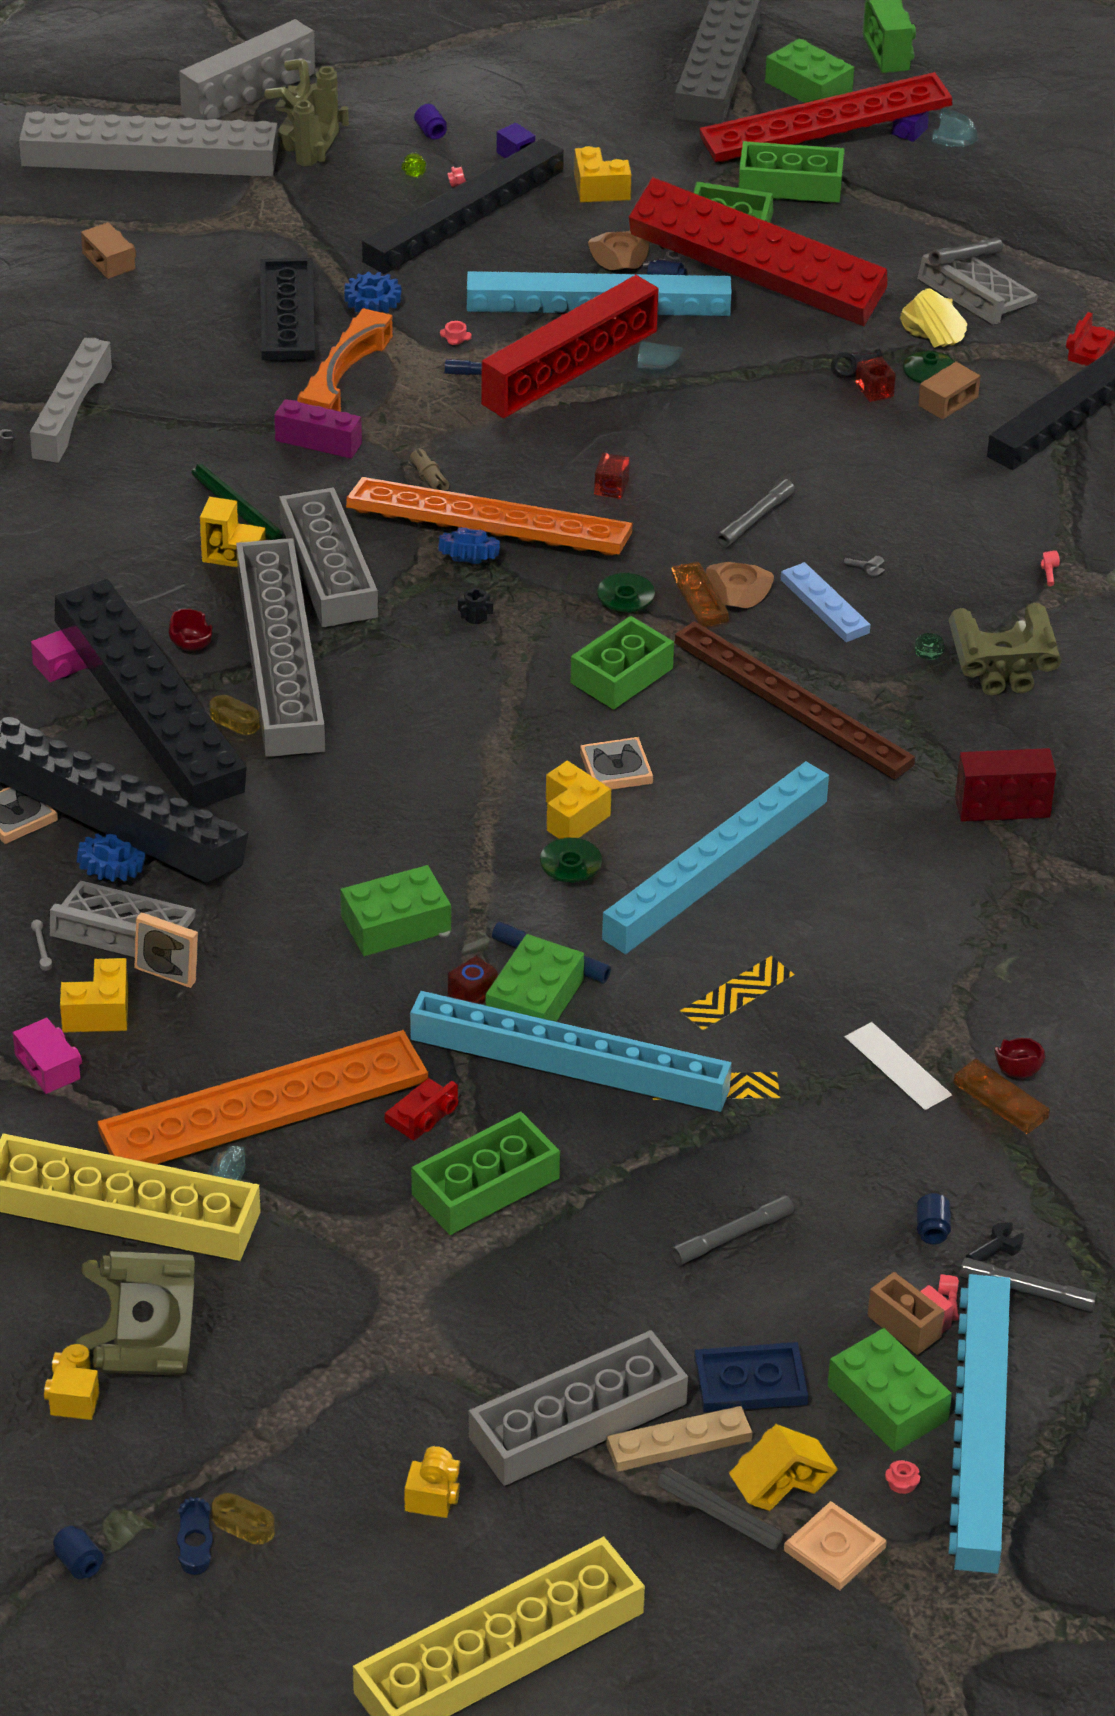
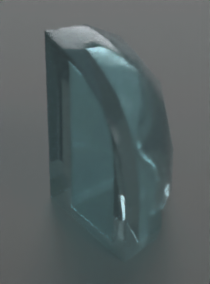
[932,108,978,147]
[637,341,683,370]
[207,1146,246,1181]

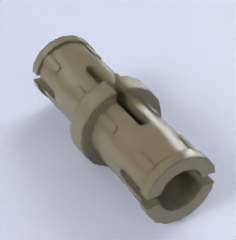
[410,449,449,491]

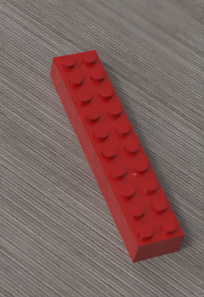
[629,177,887,326]

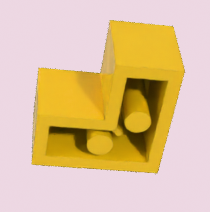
[574,146,631,203]
[200,496,266,567]
[546,761,611,839]
[60,958,128,1032]
[729,1424,838,1511]

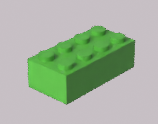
[739,141,844,203]
[411,1112,560,1235]

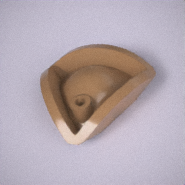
[588,231,650,270]
[706,562,774,608]

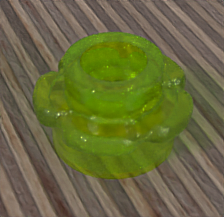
[401,153,426,177]

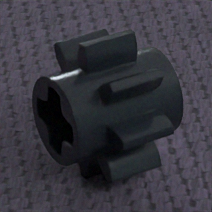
[458,588,494,624]

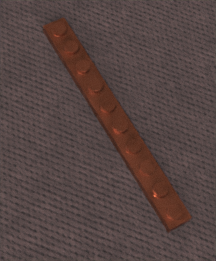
[674,621,915,780]

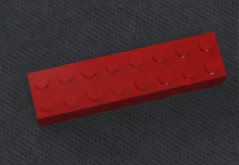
[481,275,659,419]

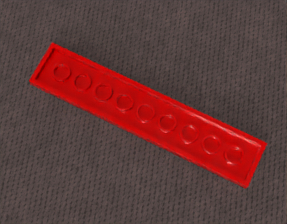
[699,72,952,162]

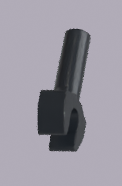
[966,1222,1024,1261]

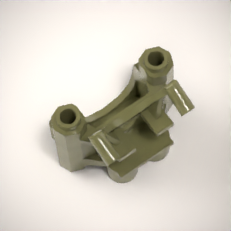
[265,59,349,166]
[948,603,1062,695]
[75,1251,195,1376]

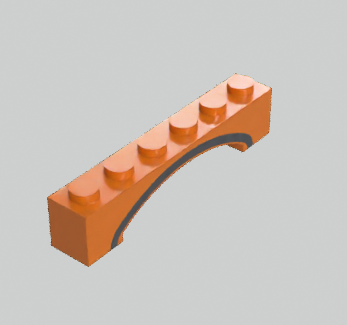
[297,308,393,412]

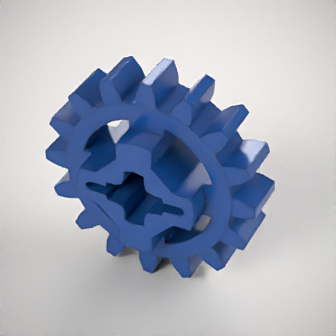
[344,272,401,313]
[438,528,500,564]
[76,834,145,881]

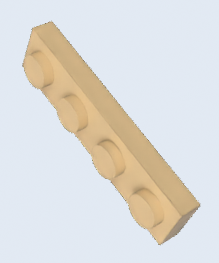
[607,1406,752,1472]

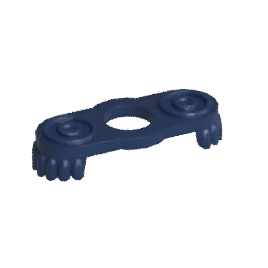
[177,1497,213,1575]

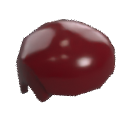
[168,609,213,651]
[994,1038,1046,1079]

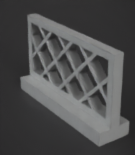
[917,254,1038,325]
[50,880,196,957]

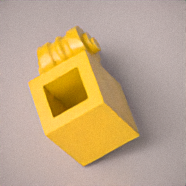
[44,1344,100,1420]
[404,1446,460,1518]

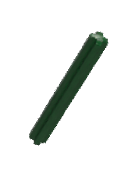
[192,463,283,540]

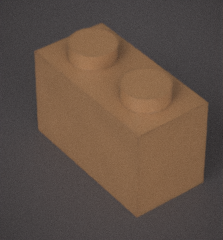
[81,222,137,279]
[918,362,981,420]
[868,1272,944,1355]

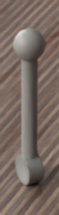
[31,920,52,971]

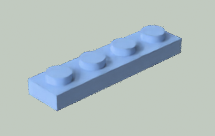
[781,562,870,643]

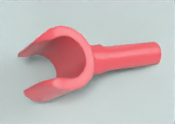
[1041,550,1060,586]
[938,1274,959,1321]

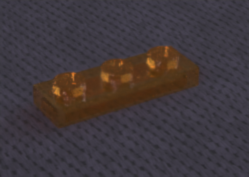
[672,561,729,627]
[954,1059,1050,1134]

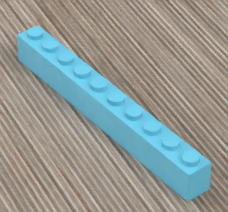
[467,271,731,316]
[602,761,829,955]
[410,991,732,1112]
[948,1274,1010,1574]

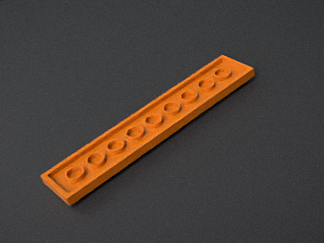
[346,477,633,556]
[97,1030,428,1164]

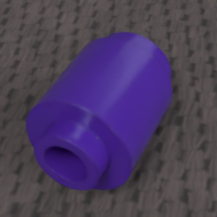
[414,104,447,140]

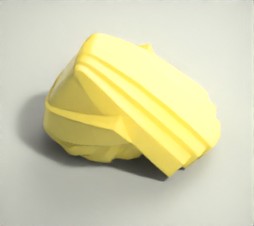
[900,288,968,348]

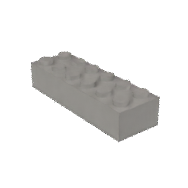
[179,19,315,120]
[279,487,378,627]
[469,1330,688,1486]

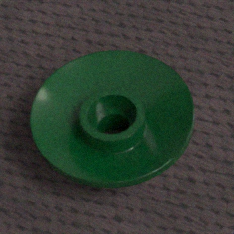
[903,351,955,383]
[597,573,655,612]
[540,838,602,882]

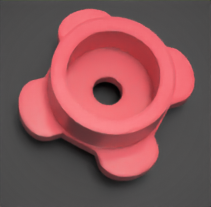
[440,321,471,345]

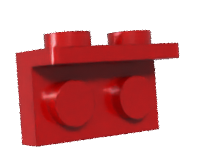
[1066,312,1115,366]
[385,1078,458,1141]

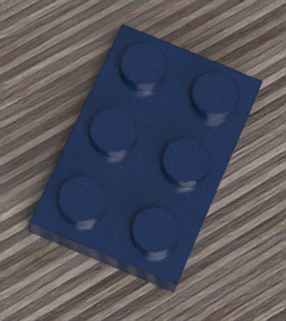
[694,1342,808,1412]

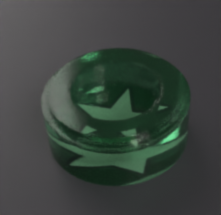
[915,633,944,659]

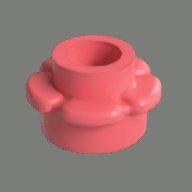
[448,166,466,188]
[885,1460,920,1494]

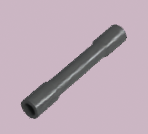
[929,237,1003,266]
[716,479,795,548]
[671,1195,794,1266]
[960,1257,1097,1313]

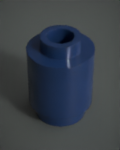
[647,259,687,275]
[917,1193,951,1244]
[53,1526,103,1579]

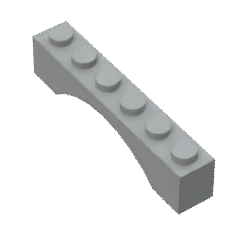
[30,337,112,463]

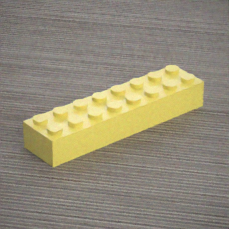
[0,1134,260,1261]
[353,1536,645,1716]

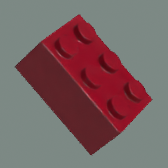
[955,748,1056,822]

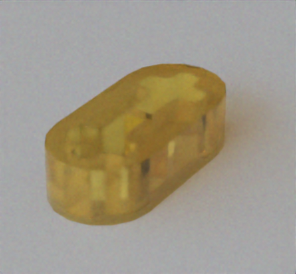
[209,695,260,735]
[212,1493,275,1545]

